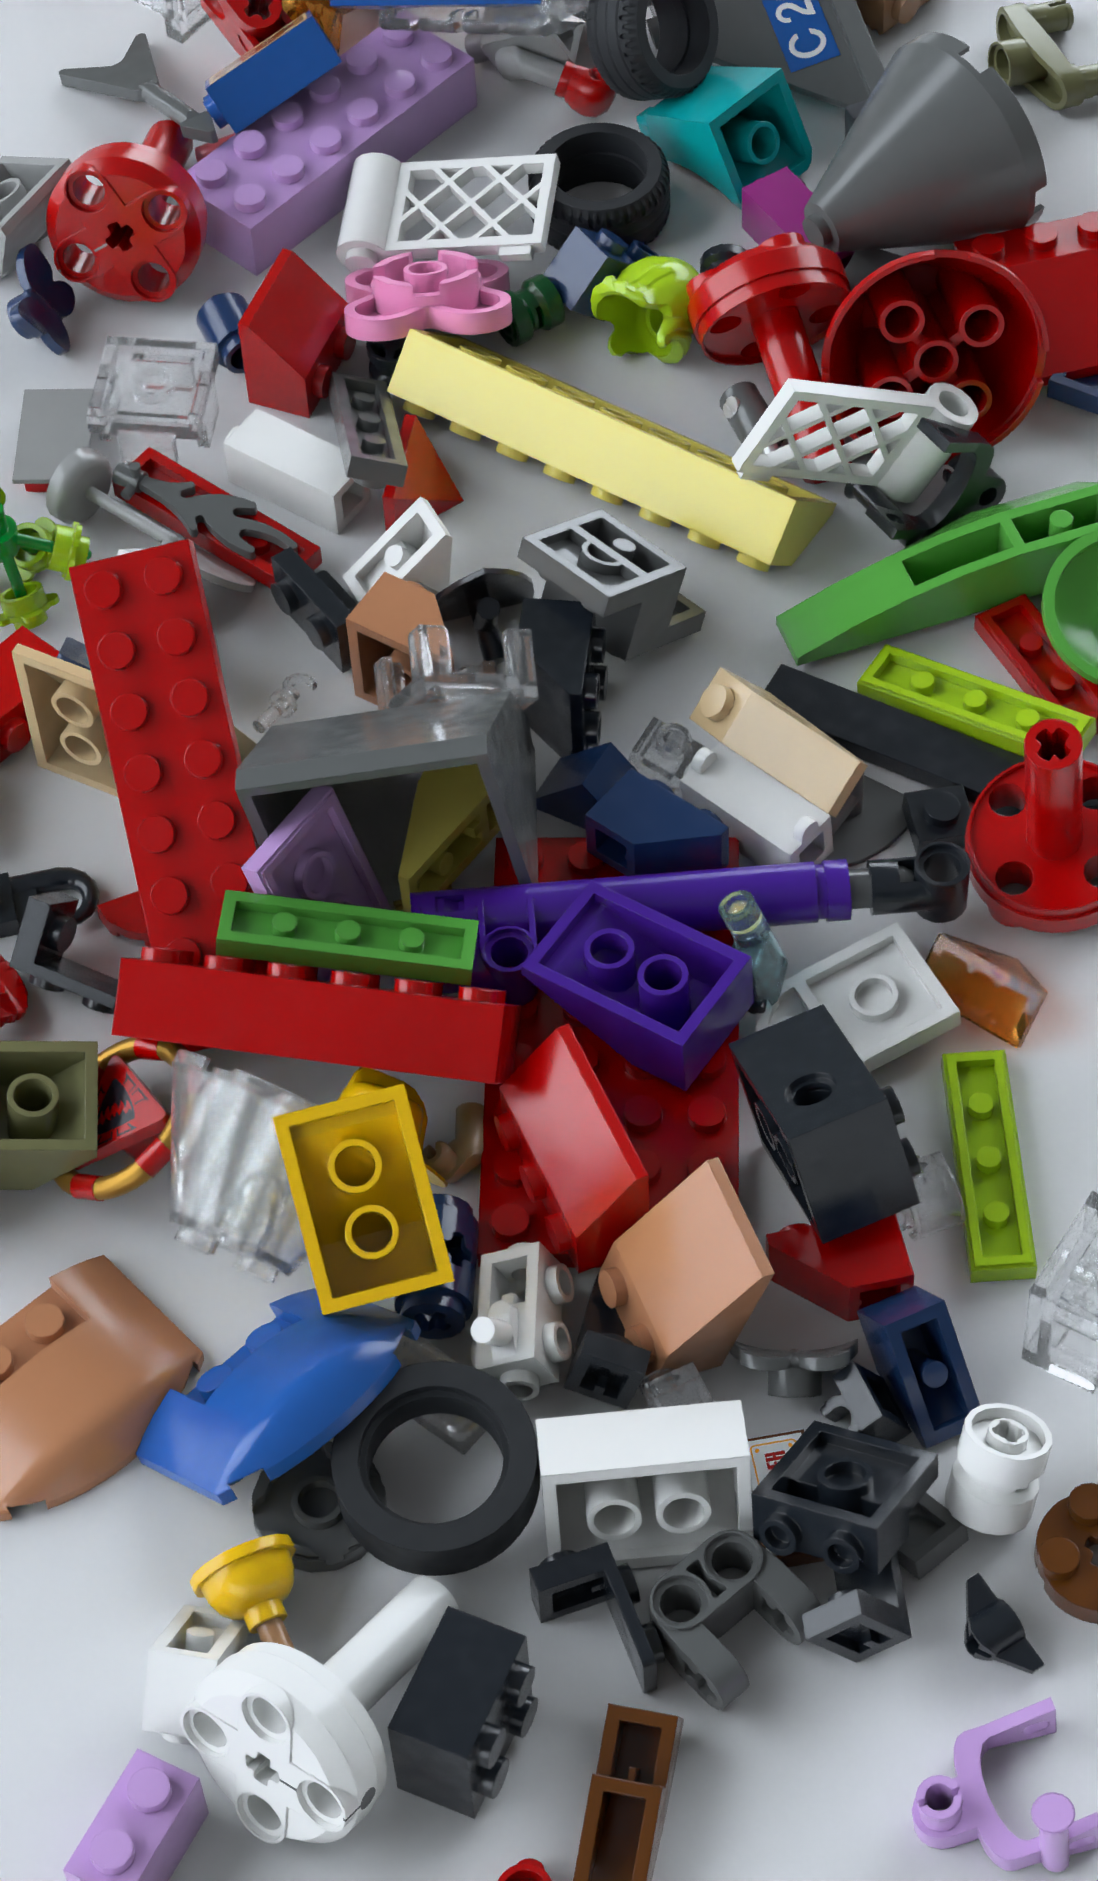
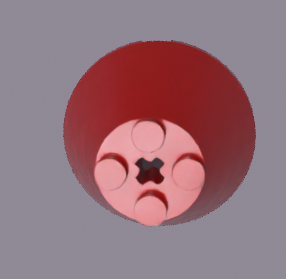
[821,249,1049,465]

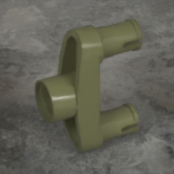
[988,0,1098,110]

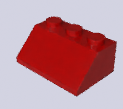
[494,1024,650,1274]

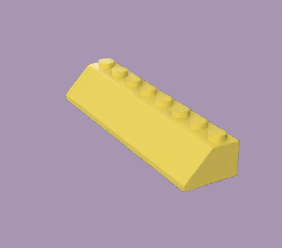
[387,328,837,572]

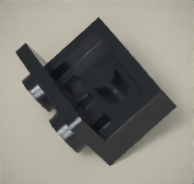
[271,547,357,673]

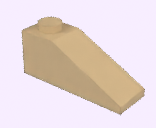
[689,667,868,818]

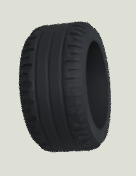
[587,0,719,101]
[528,123,670,250]

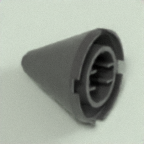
[802,32,1047,253]

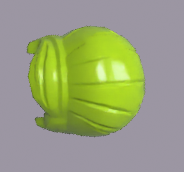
[590,256,699,364]

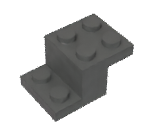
[517,509,706,661]

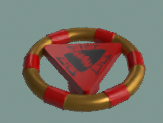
[54,1037,200,1201]

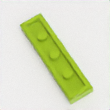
[857,644,1096,757]
[941,1049,1037,1283]

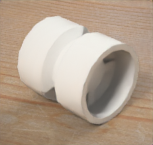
[945,1403,1053,1535]

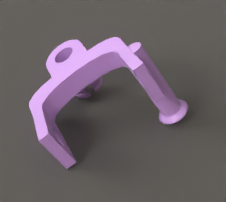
[912,1697,1098,1872]

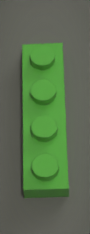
[216,890,479,986]

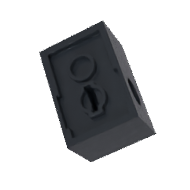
[728,1004,922,1244]

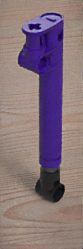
[410,841,971,1006]

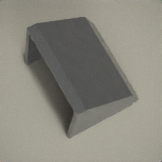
[235,691,539,884]

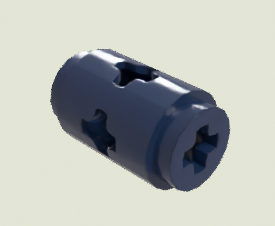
[394,1193,479,1340]

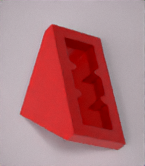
[382,414,464,531]

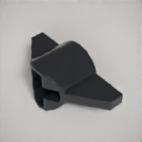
[964,1572,1044,1674]

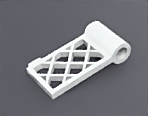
[336,152,561,272]
[731,378,978,503]

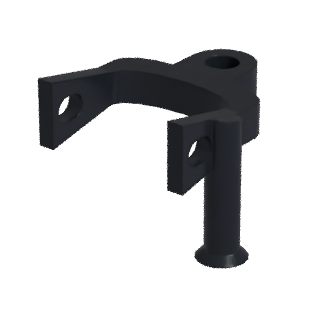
[844,417,1006,547]

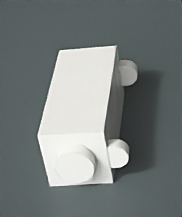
[223,408,371,535]
[680,742,834,866]

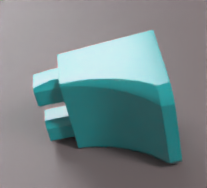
[636,66,812,210]

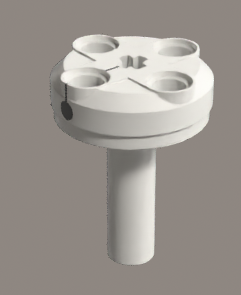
[180,1576,459,1843]

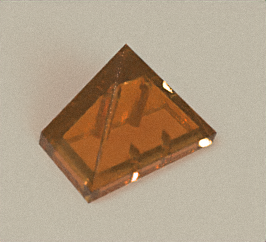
[925,933,1048,1048]

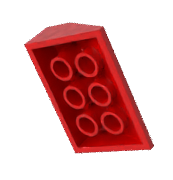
[953,211,1098,386]

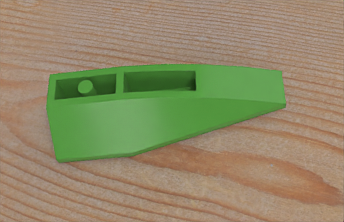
[776,482,1098,666]

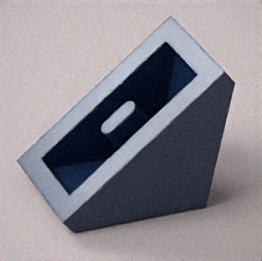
[536,742,638,829]

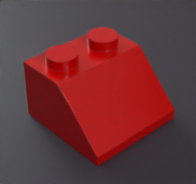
[238,248,356,418]

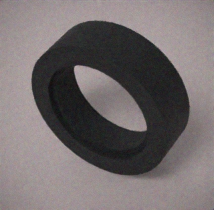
[331,1361,540,1576]

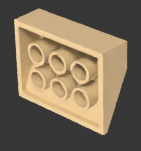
[12,643,257,797]

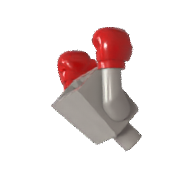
[464,0,617,117]

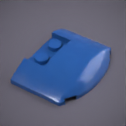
[136,1288,421,1506]

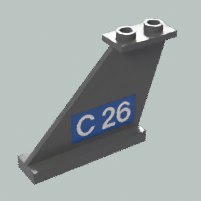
[646,0,884,109]

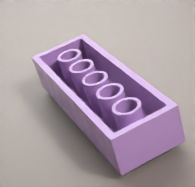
[178,13,477,276]

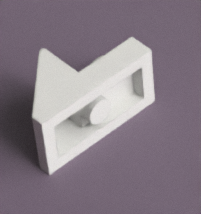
[342,496,453,602]

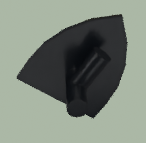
[435,568,534,666]

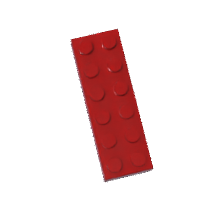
[111,946,522,1084]

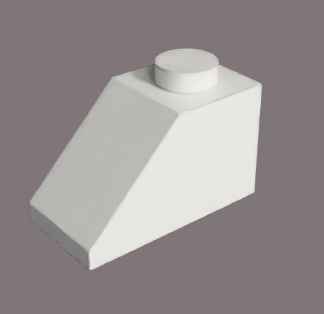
[141,1604,249,1745]

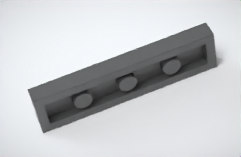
[328,372,408,489]

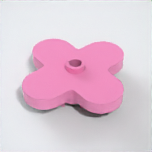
[344,250,513,342]

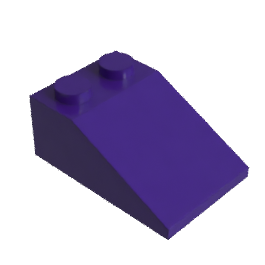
[521,880,754,1091]

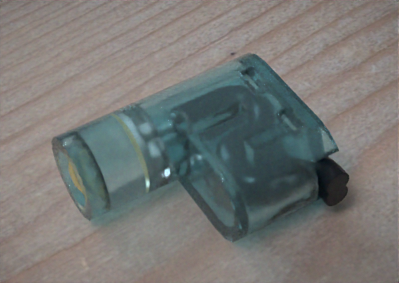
[718,890,788,1014]

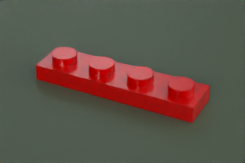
[112,447,322,589]

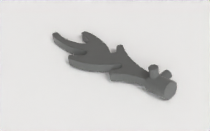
[112,462,298,560]

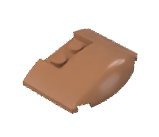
[0,1255,204,1521]

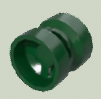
[498,274,565,347]

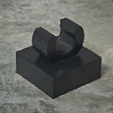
[820,1361,912,1443]

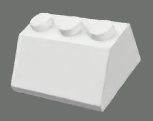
[535,1400,753,1569]

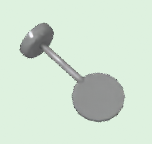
[46,447,256,593]

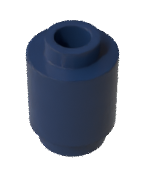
[196,292,249,374]

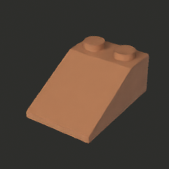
[598,1157,775,1387]

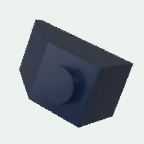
[857,1285,980,1449]

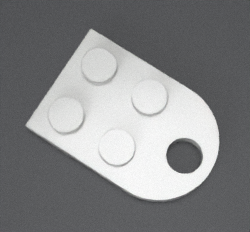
[755,921,961,1072]

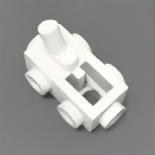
[471,1241,574,1401]

